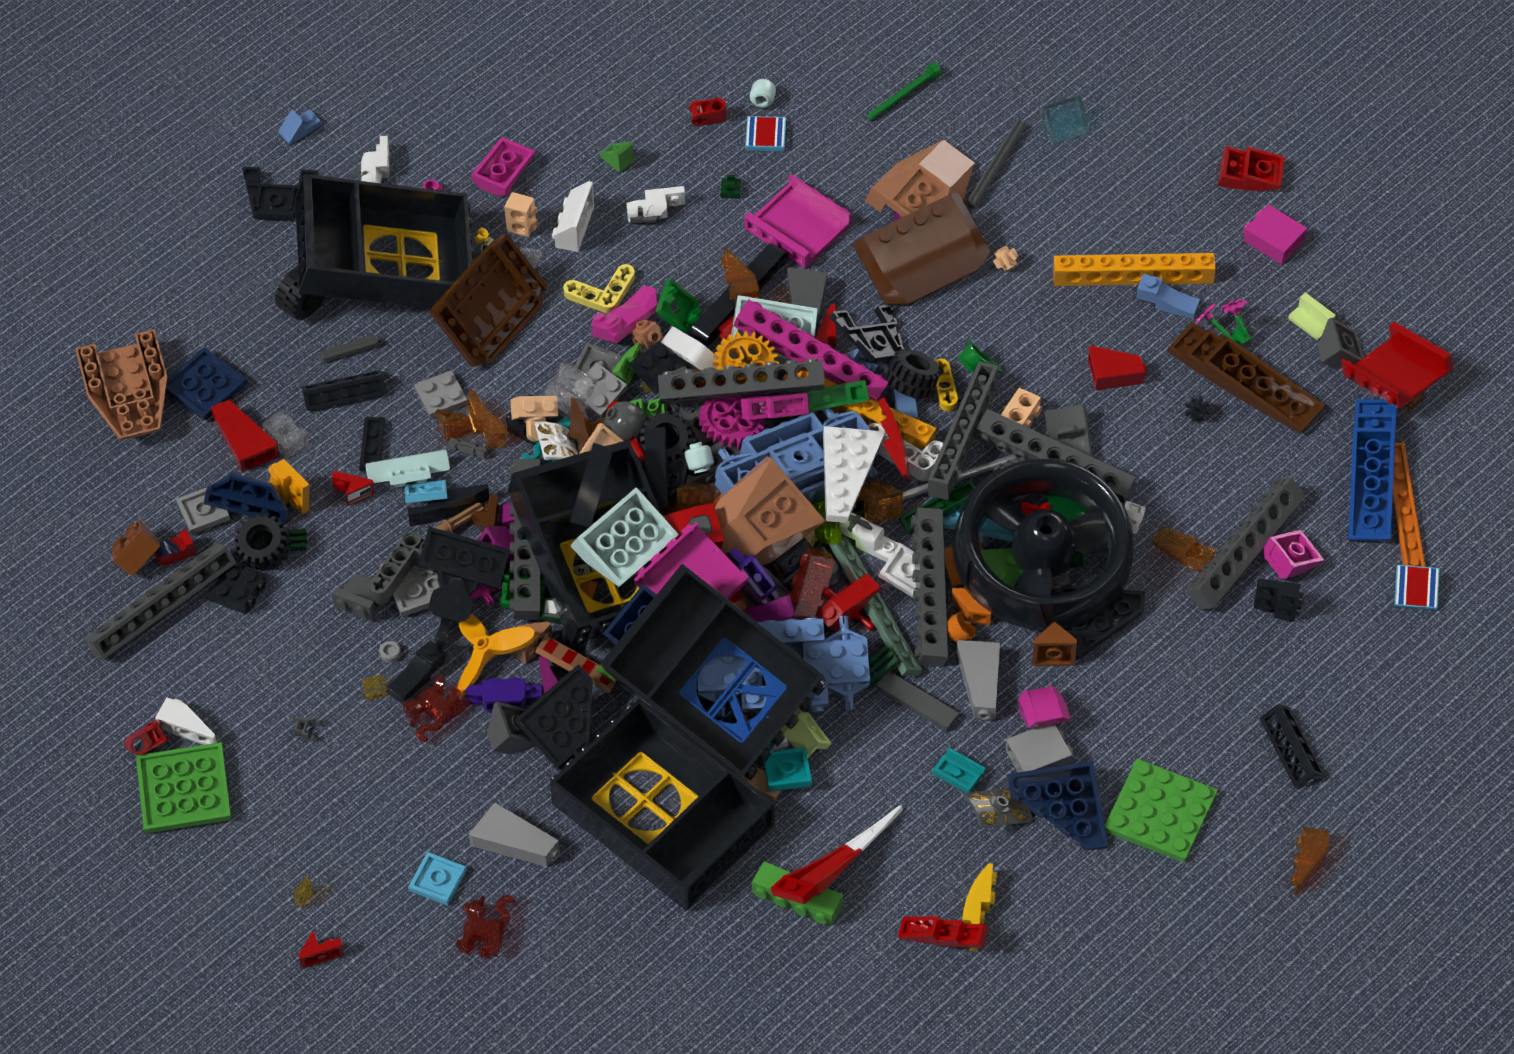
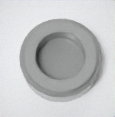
[379,641,401,663]

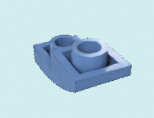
[890,385,918,419]

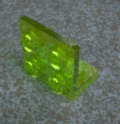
[811,500,856,544]

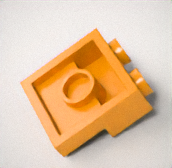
[268,459,309,514]

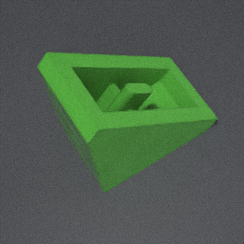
[599,141,634,173]

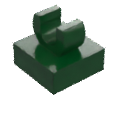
[720,175,741,199]

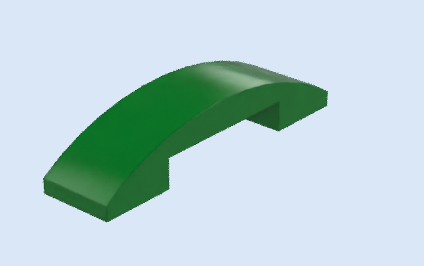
[788,380,869,417]

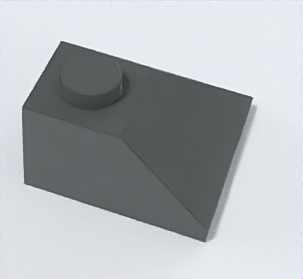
[1317,318,1364,369]
[487,702,535,754]

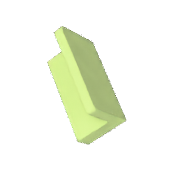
[1288,292,1336,340]
[784,712,832,758]

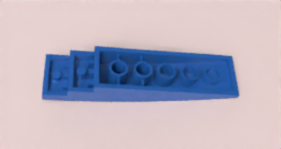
[1348,399,1397,541]

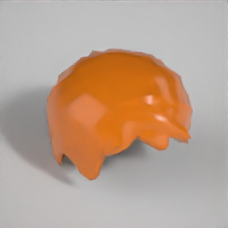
[947,612,977,643]

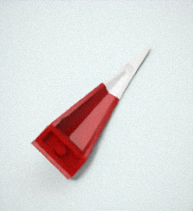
[770,805,903,904]

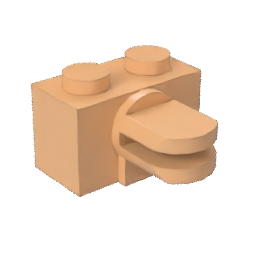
[511,396,558,442]

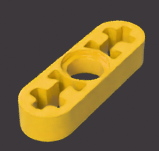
[934,359,958,412]

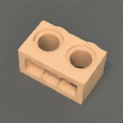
[504,192,538,237]
[1001,388,1042,428]

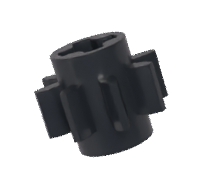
[1184,396,1210,422]

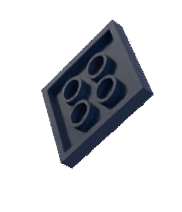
[166,347,248,421]

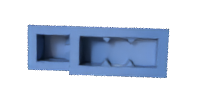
[1136,274,1200,319]

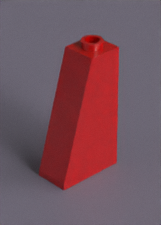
[211,400,280,472]

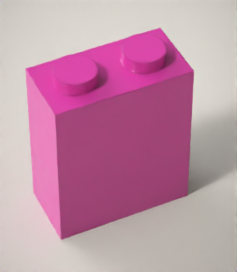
[1243,204,1307,264]

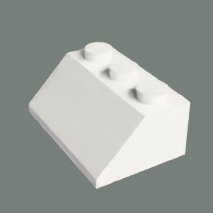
[552,181,594,252]

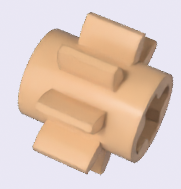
[993,246,1019,271]

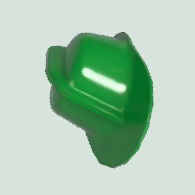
[958,338,1003,373]

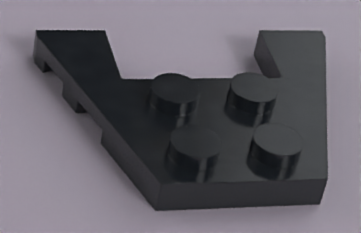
[242,167,319,220]
[829,304,904,363]

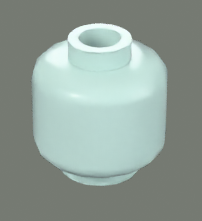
[750,79,776,108]
[684,442,714,473]

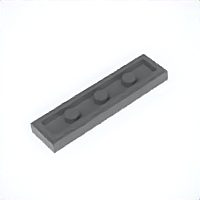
[876,671,959,732]

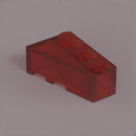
[786,547,835,620]

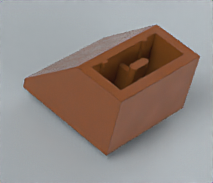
[112,519,160,576]

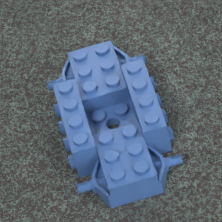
[715,408,881,507]
[697,616,870,718]

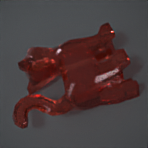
[402,675,468,742]
[456,895,515,959]

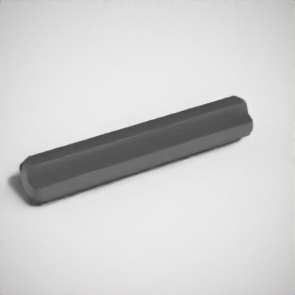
[320,335,379,363]

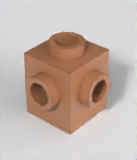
[629,320,663,350]

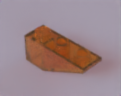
[720,248,759,305]
[1291,827,1330,895]

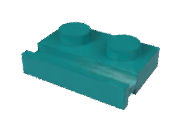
[932,748,986,793]

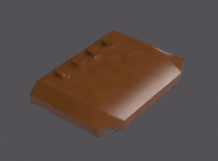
[852,192,991,306]
[430,234,547,367]

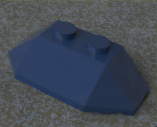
[204,473,288,525]

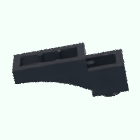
[386,641,446,703]

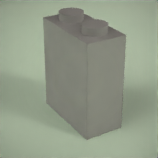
[1006,724,1074,772]

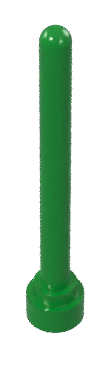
[867,62,942,121]

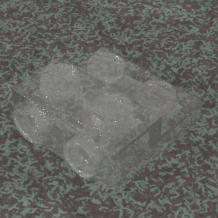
[543,361,597,419]

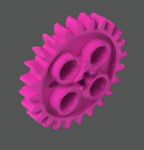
[698,397,766,449]

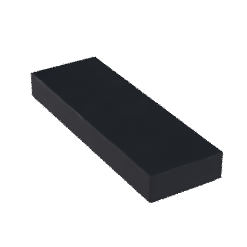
[359,417,386,471]

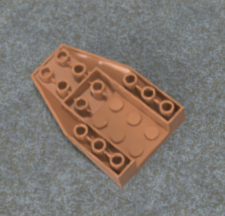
[865,139,975,217]
[75,329,168,441]
[715,456,825,566]

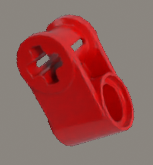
[689,98,727,126]
[125,719,169,755]

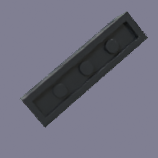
[301,370,387,411]
[1259,703,1325,789]

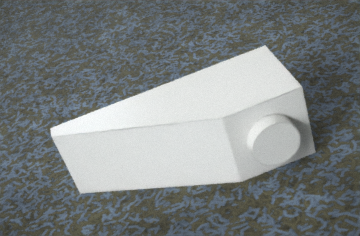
[155,698,217,745]

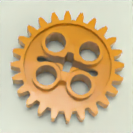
[712,331,779,386]

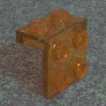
[857,481,903,523]

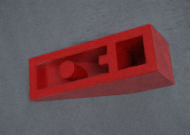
[816,574,882,633]

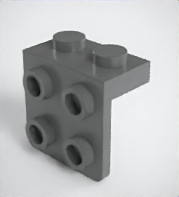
[332,574,382,621]

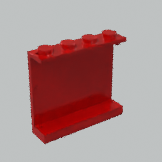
[1341,322,1454,409]

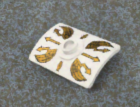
[535,422,578,460]

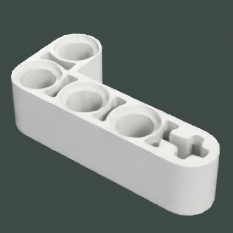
[661,326,717,371]
[868,423,943,481]

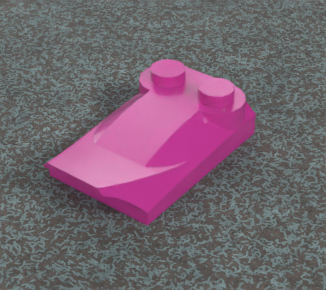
[471,137,535,197]
[591,285,658,343]

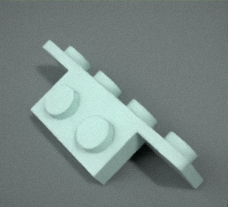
[365,450,450,487]

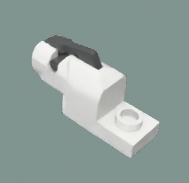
[356,136,389,183]
[626,186,685,223]
[838,512,899,562]

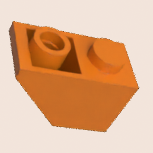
[951,588,992,625]

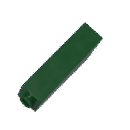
[1046,494,1087,568]

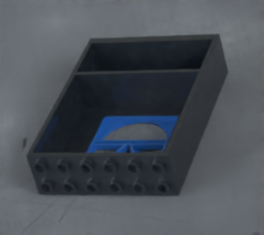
[600,564,826,781]

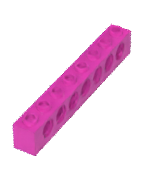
[733,299,888,401]

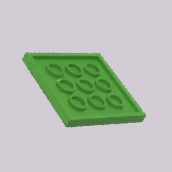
[136,742,232,834]
[1105,759,1218,863]

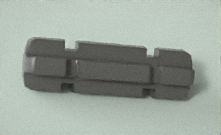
[448,437,488,459]

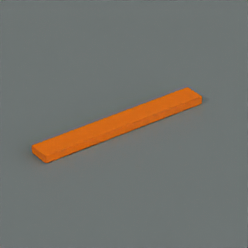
[1393,442,1426,567]

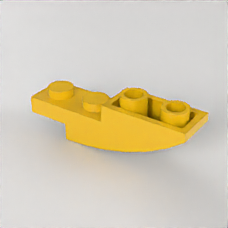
[962,863,997,951]

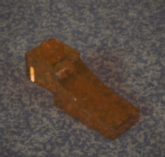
[466,390,508,449]

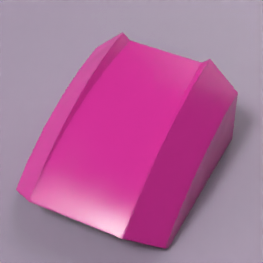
[1263,530,1325,579]
[1018,685,1071,728]

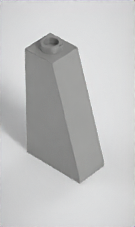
[957,640,1000,720]
[469,803,560,867]

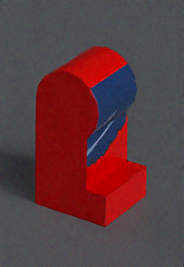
[154,529,196,566]

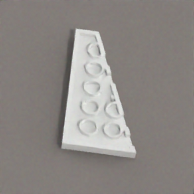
[823,426,885,523]

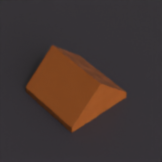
[1032,622,1077,666]

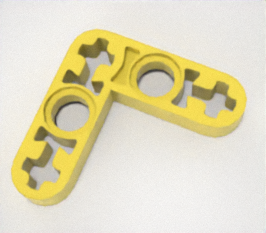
[563,264,635,313]

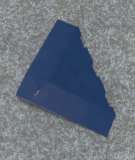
[1007,761,1108,850]

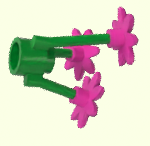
[1196,299,1252,345]

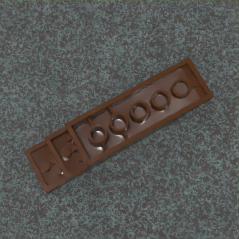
[1167,322,1325,433]

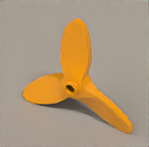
[456,613,537,698]

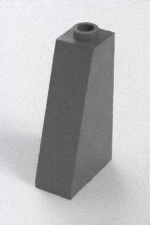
[787,267,827,339]

